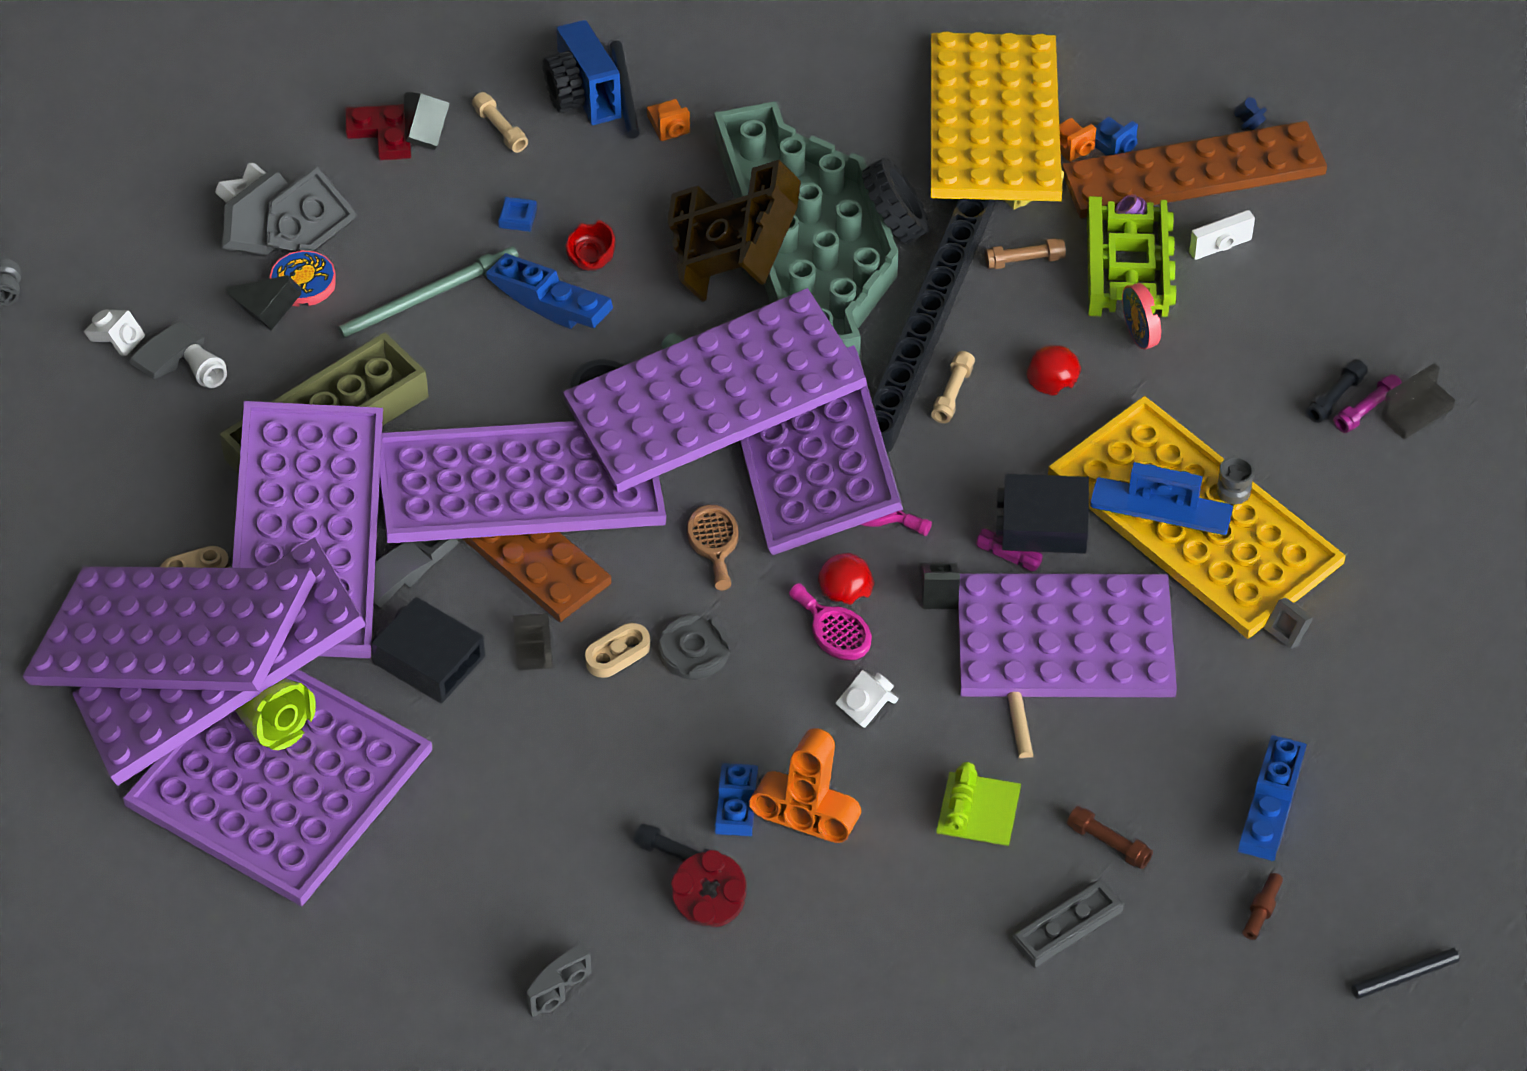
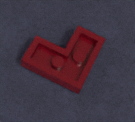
[346,104,412,160]

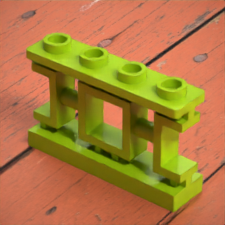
[1087,196,1176,317]

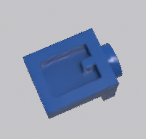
[1095,116,1138,156]

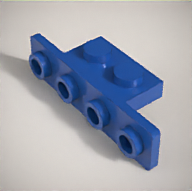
[1090,462,1233,535]

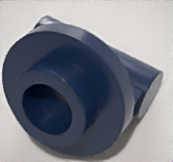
[1234,97,1267,130]

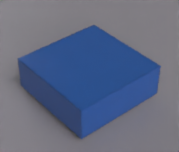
[498,197,537,232]

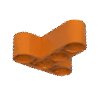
[749,728,861,843]

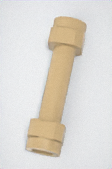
[472,92,528,153]
[931,351,975,423]

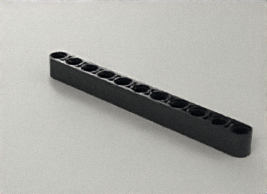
[872,199,994,453]

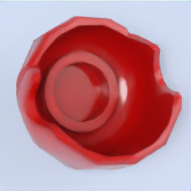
[565,220,616,271]
[1026,345,1081,396]
[818,553,875,605]

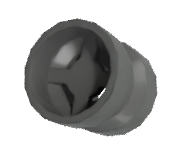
[0,259,21,305]
[1216,456,1255,505]

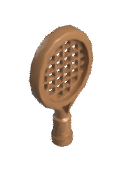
[687,505,738,590]

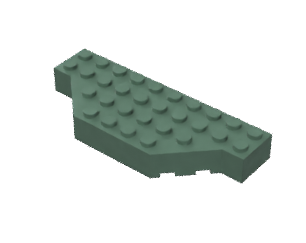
[714,101,898,358]

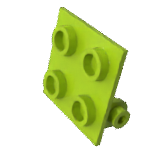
[936,762,1021,846]

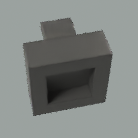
[1264,598,1313,649]

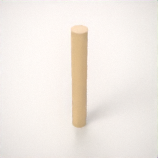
[1007,692,1033,758]

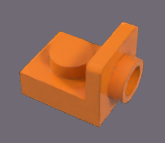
[647,99,690,141]
[1059,118,1096,162]

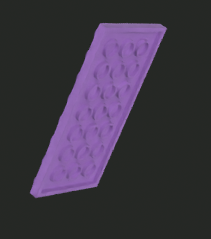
[563,288,867,493]
[232,401,383,658]
[380,421,666,543]
[72,537,366,786]
[23,567,317,692]

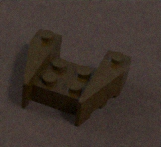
[668,160,801,302]

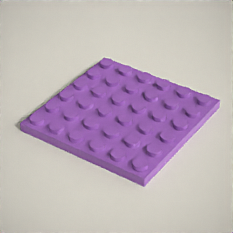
[123,670,432,907]

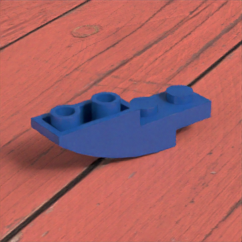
[486,253,613,329]
[1238,735,1307,861]

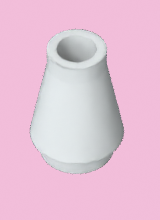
[184,344,227,388]

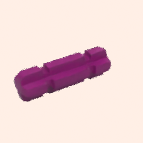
[976,528,1043,571]

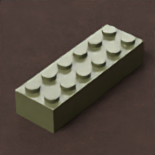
[220,332,429,474]

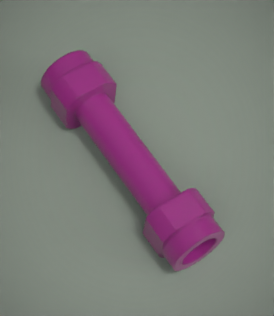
[1333,374,1403,433]

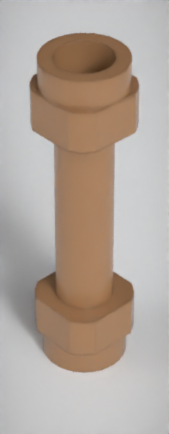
[985,238,1066,269]

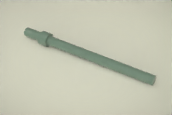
[338,246,518,338]

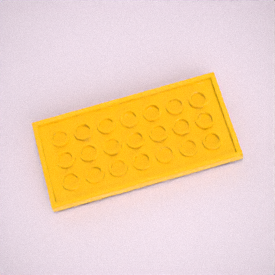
[931,32,1062,201]
[1048,396,1346,639]

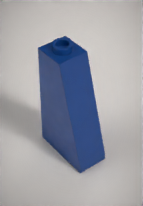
[556,20,622,126]

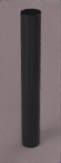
[1352,948,1460,999]

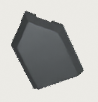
[266,166,358,251]
[221,169,290,256]

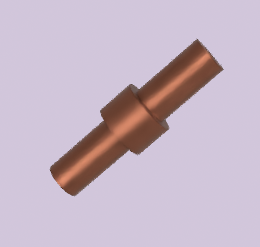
[1242,873,1283,940]

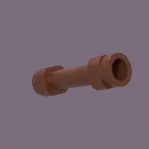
[1067,806,1153,869]

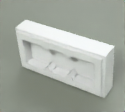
[1189,210,1255,260]

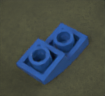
[715,763,758,836]

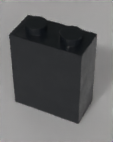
[996,474,1089,554]
[371,596,485,704]

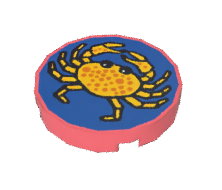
[270,250,336,307]
[1122,283,1161,350]

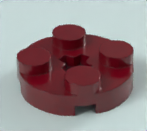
[672,850,747,927]

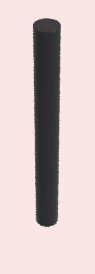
[610,41,640,139]

